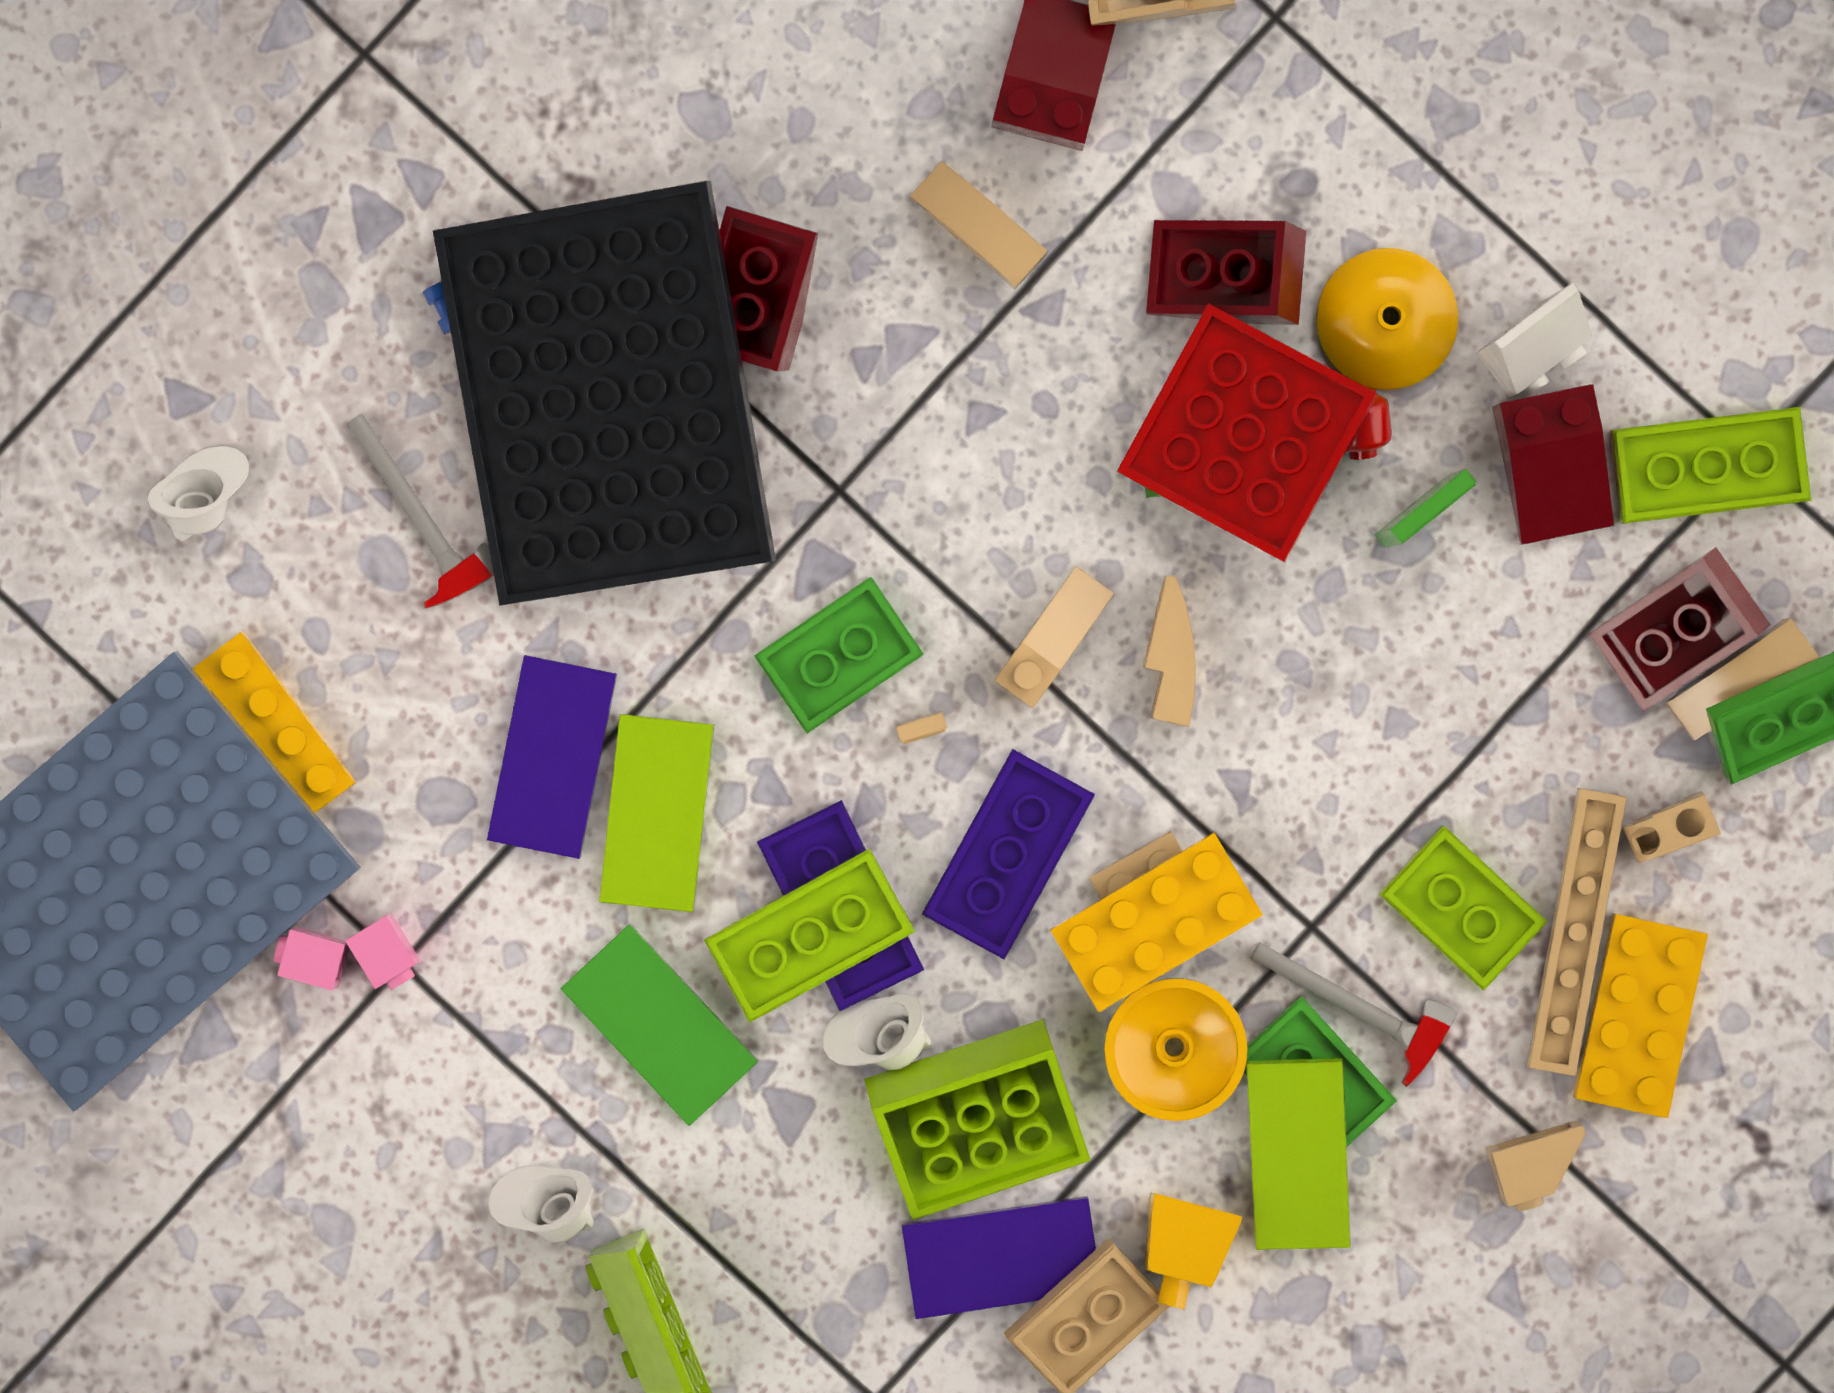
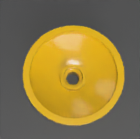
[1316,248,1458,390]
[1104,978,1247,1121]

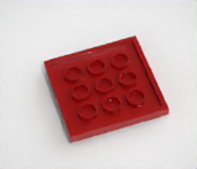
[1117,303,1377,563]

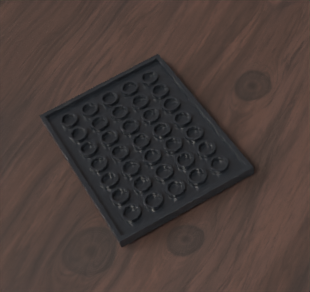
[433,181,776,606]

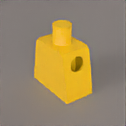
[1144,1192,1242,1310]

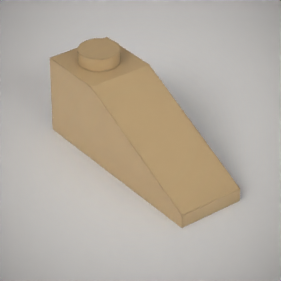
[993,566,1115,708]

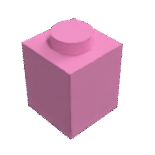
[345,913,421,991]
[273,927,349,990]

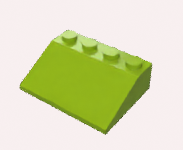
[864,1019,1091,1220]
[585,1228,712,1393]

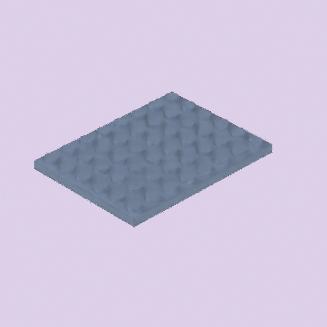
[0,651,361,1112]

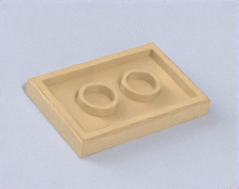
[1004,1238,1170,1393]

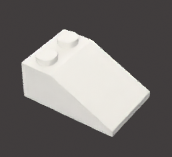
[1476,283,1592,398]

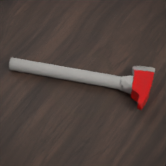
[347,414,494,609]
[1251,942,1457,1087]

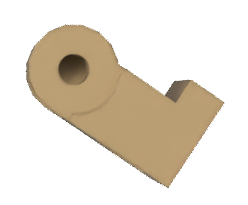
[1623,791,1721,863]

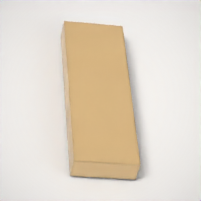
[896,711,947,744]

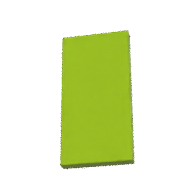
[1610,407,1812,524]
[599,714,714,912]
[704,848,916,1023]
[1247,1058,1351,1250]

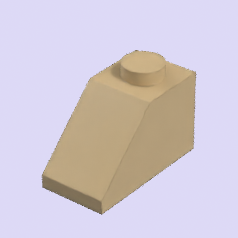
[1486,1120,1586,1211]

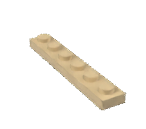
[1526,788,1627,1076]

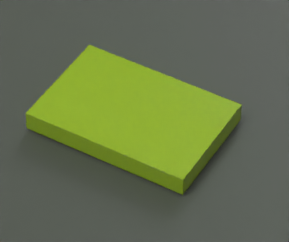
[1378,825,1548,991]

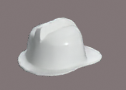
[147,446,250,541]
[823,994,931,1070]
[488,1166,594,1243]

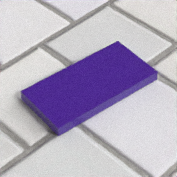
[487,655,618,859]
[922,749,1095,960]
[757,800,924,1011]
[901,1196,1096,1319]

